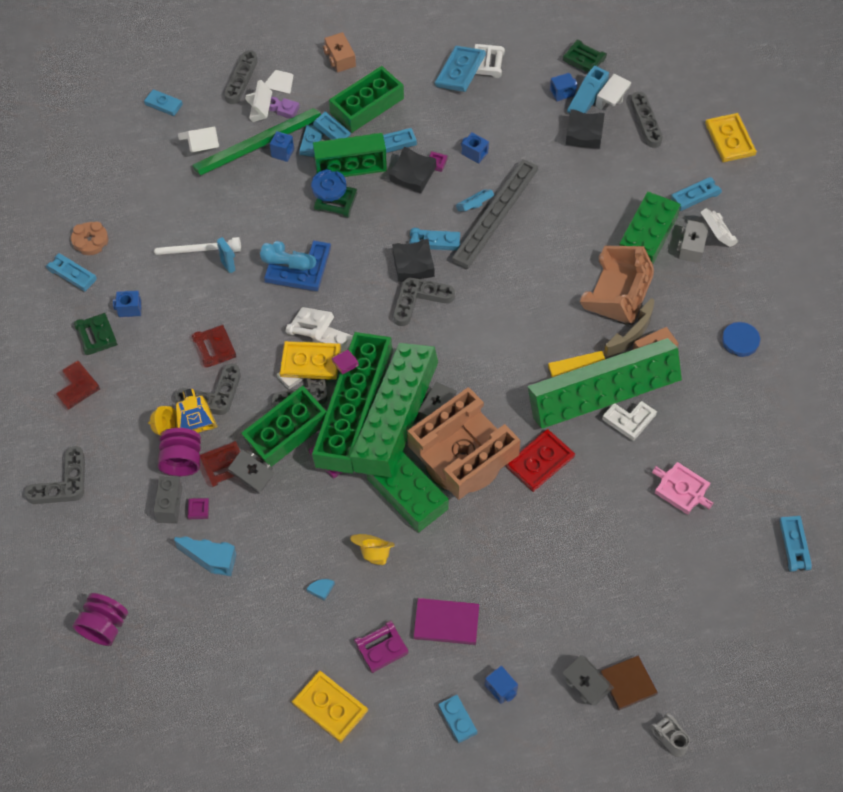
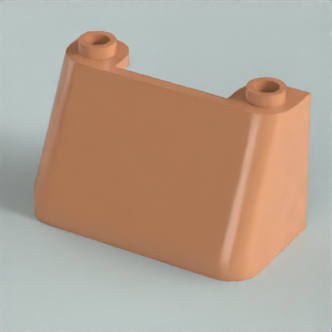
[580,246,654,323]

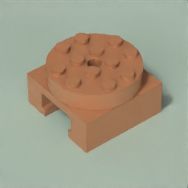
[408,387,521,500]

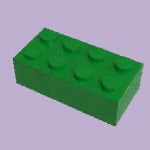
[329,66,404,133]
[313,133,387,177]
[619,191,681,264]
[241,385,327,467]
[367,452,449,533]

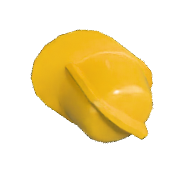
[148,406,178,436]
[350,534,395,565]

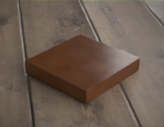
[600,655,658,710]

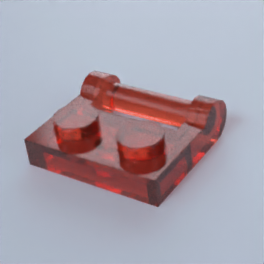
[192,325,237,367]
[200,441,249,487]

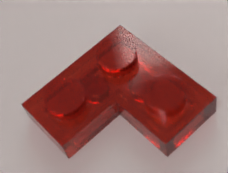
[56,361,100,410]

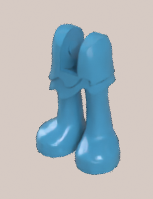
[260,241,316,271]

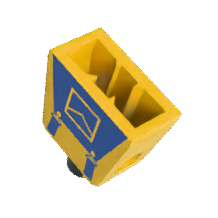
[176,389,218,433]

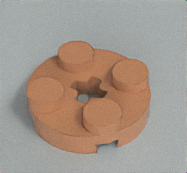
[71,221,108,255]

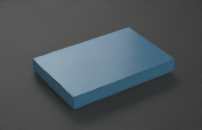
[435,46,486,92]

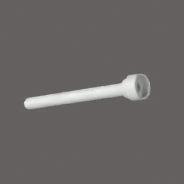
[154,237,241,255]

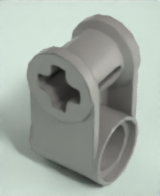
[650,713,690,757]

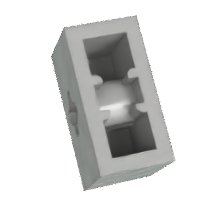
[677,220,709,263]

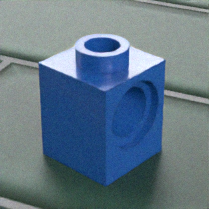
[550,72,578,102]
[270,131,294,162]
[461,132,489,164]
[113,290,142,317]
[485,666,518,704]

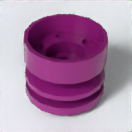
[158,428,201,477]
[72,593,129,646]

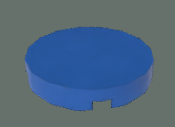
[311,170,347,201]
[722,322,760,357]

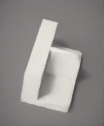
[595,74,631,109]
[245,80,272,122]
[178,126,219,152]

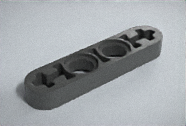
[224,50,257,104]
[631,92,663,148]

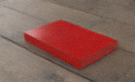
[506,429,575,492]

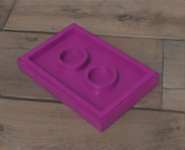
[414,598,480,645]

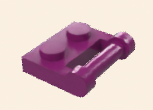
[354,620,409,673]

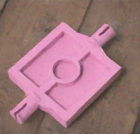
[652,462,713,515]

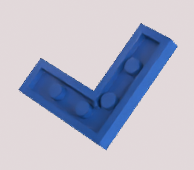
[264,240,331,292]

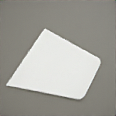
[265,70,294,94]

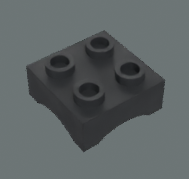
[565,109,605,149]
[389,147,437,193]
[392,239,435,282]

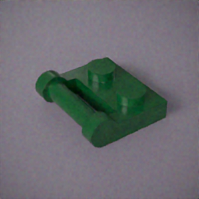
[563,39,607,73]
[314,187,357,218]
[74,313,118,355]

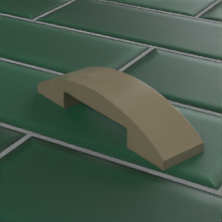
[604,298,654,357]

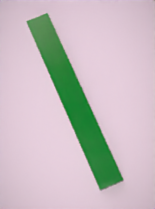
[192,108,321,175]

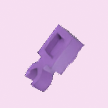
[269,97,300,119]

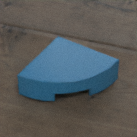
[307,579,335,601]

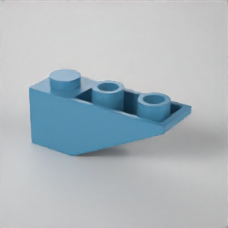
[567,65,609,113]
[174,536,237,576]

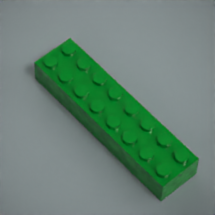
[312,332,393,474]
[527,338,682,429]
[350,343,438,477]

